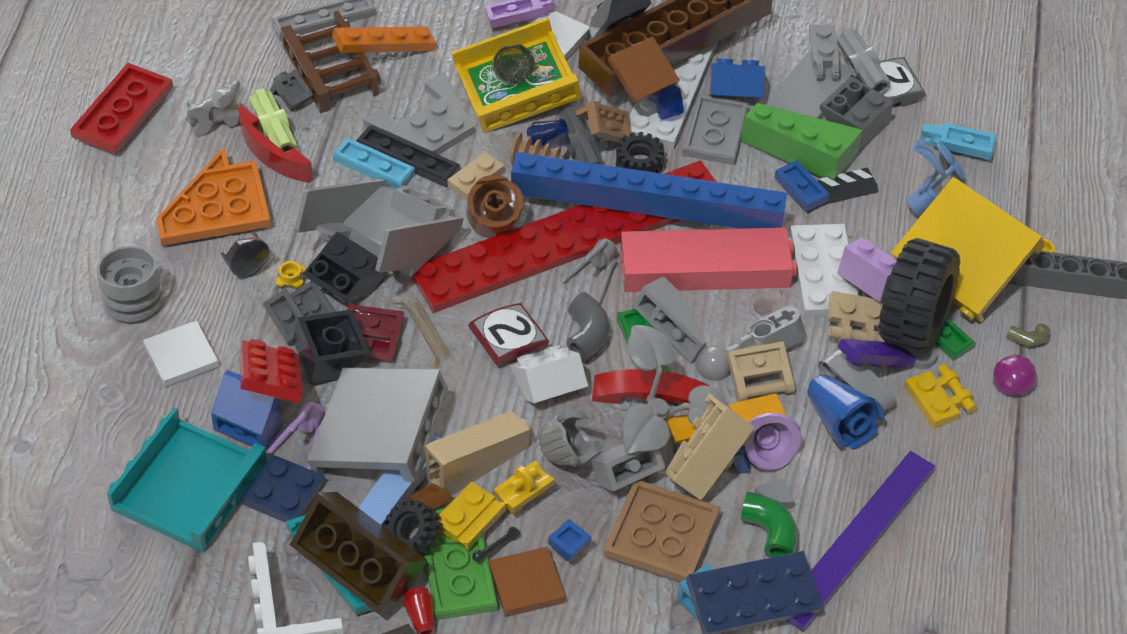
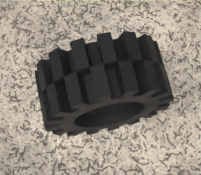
[616,132,665,173]
[383,499,443,556]

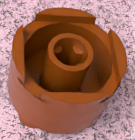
[466,175,523,237]

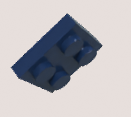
[242,454,326,523]

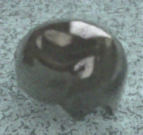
[492,44,535,85]

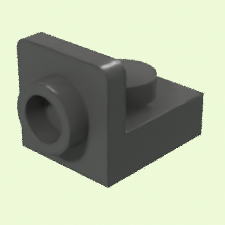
[270,69,313,110]

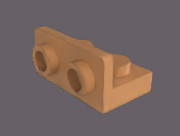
[575,101,632,143]

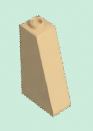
[425,411,531,496]

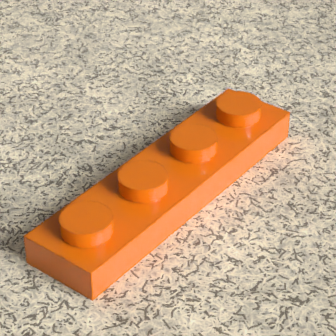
[332,26,436,53]

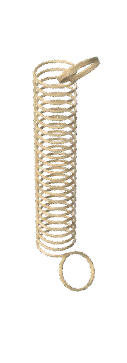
[391,297,449,369]

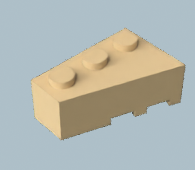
[665,393,755,500]

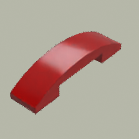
[238,105,313,183]
[592,369,710,410]

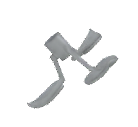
[622,325,730,454]

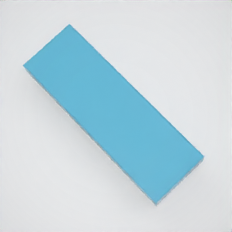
[333,138,415,189]

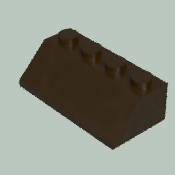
[289,492,427,615]

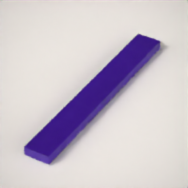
[785,451,935,632]

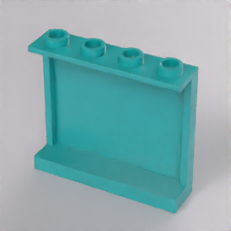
[107,407,267,553]

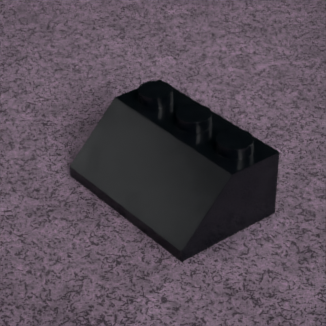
[586,0,652,41]

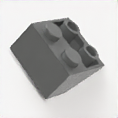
[820,77,894,152]

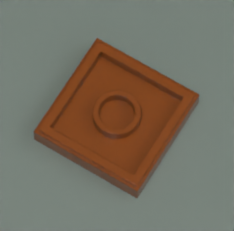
[608,37,680,104]
[489,546,565,617]

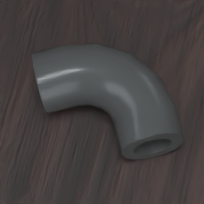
[567,292,610,362]

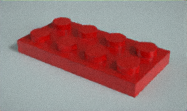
[70,62,173,155]
[239,339,303,403]

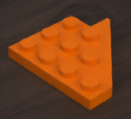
[156,149,271,246]

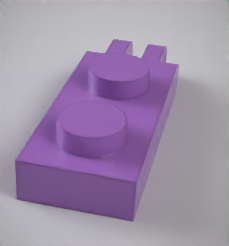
[485,0,556,28]

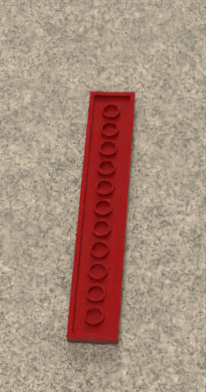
[411,160,717,313]

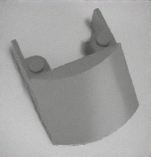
[294,179,464,277]

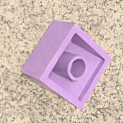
[837,237,897,302]

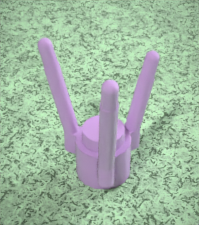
[267,402,325,470]

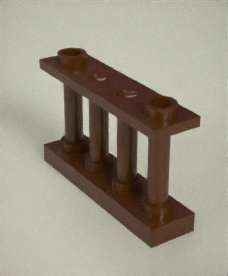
[281,11,381,113]

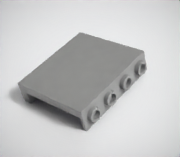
[308,368,448,482]

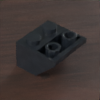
[303,231,388,304]

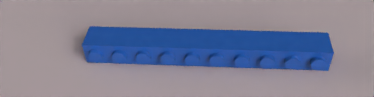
[511,152,787,229]

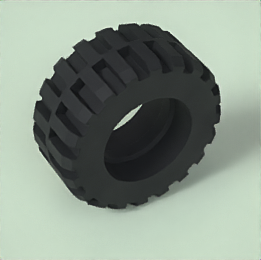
[878,238,961,353]

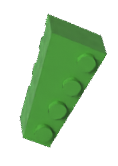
[741,103,863,179]

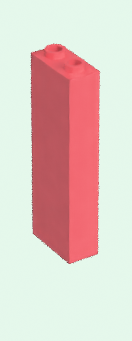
[620,228,797,292]

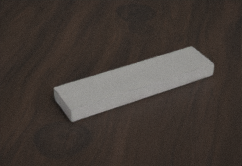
[271,0,376,41]

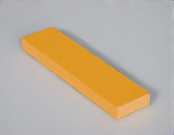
[666,393,786,444]

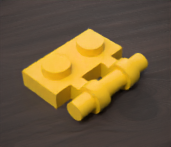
[904,364,977,429]

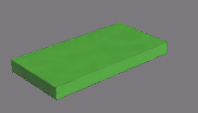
[417,508,497,620]

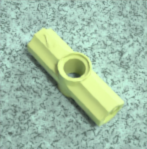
[249,88,298,153]

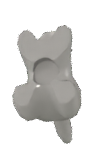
[186,80,240,136]

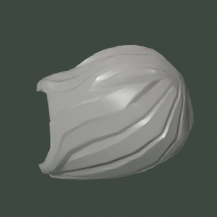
[539,409,604,467]

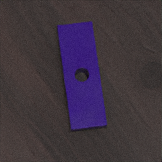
[838,338,917,369]

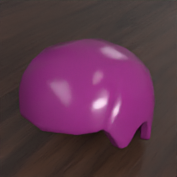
[993,355,1037,397]

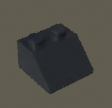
[292,309,370,384]

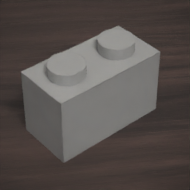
[590,443,665,491]

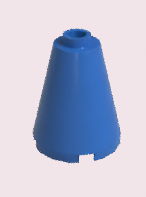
[807,375,884,449]

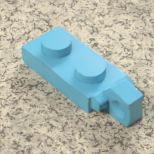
[920,122,996,160]

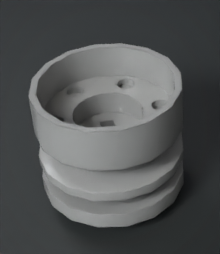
[97,246,162,322]

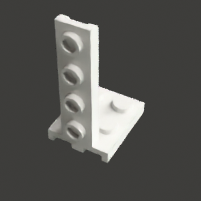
[248,542,343,634]

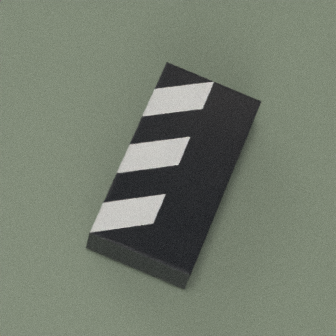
[818,167,878,204]

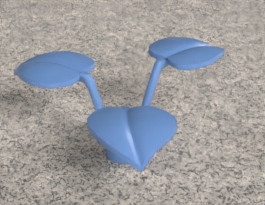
[906,139,966,216]

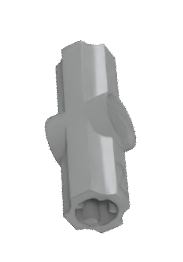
[837,28,891,95]

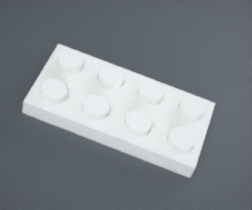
[789,224,858,317]

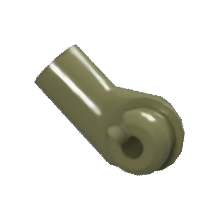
[1006,324,1051,347]

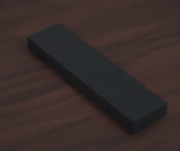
[356,125,461,188]

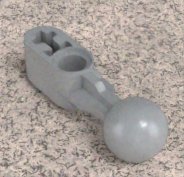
[696,306,805,381]

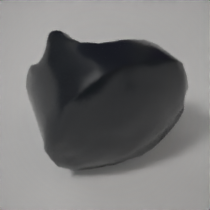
[221,232,270,278]

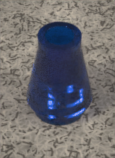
[527,119,568,147]

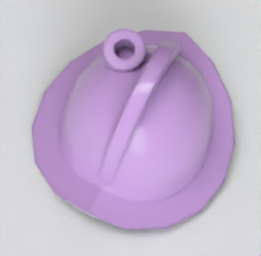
[744,413,801,471]

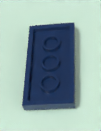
[686,551,823,634]

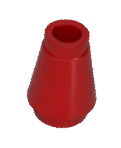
[403,587,435,634]

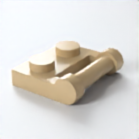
[726,341,795,402]

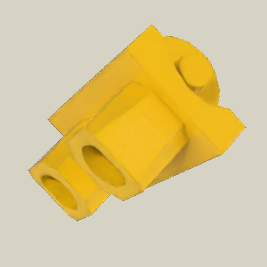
[494,461,555,515]

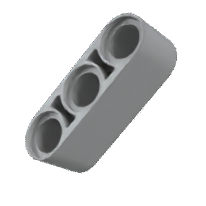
[818,349,896,412]

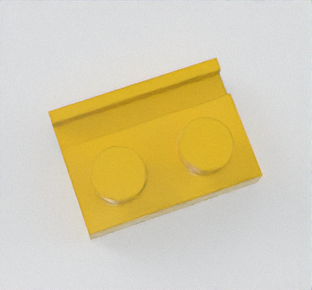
[438,481,506,550]

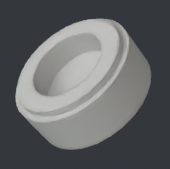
[909,347,937,370]

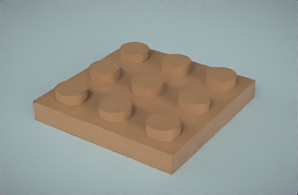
[603,480,720,582]

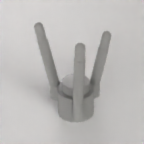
[561,239,617,303]

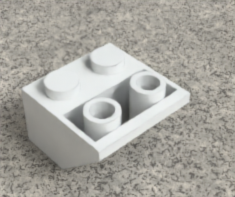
[510,345,588,403]

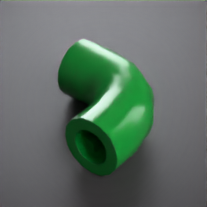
[741,491,797,558]

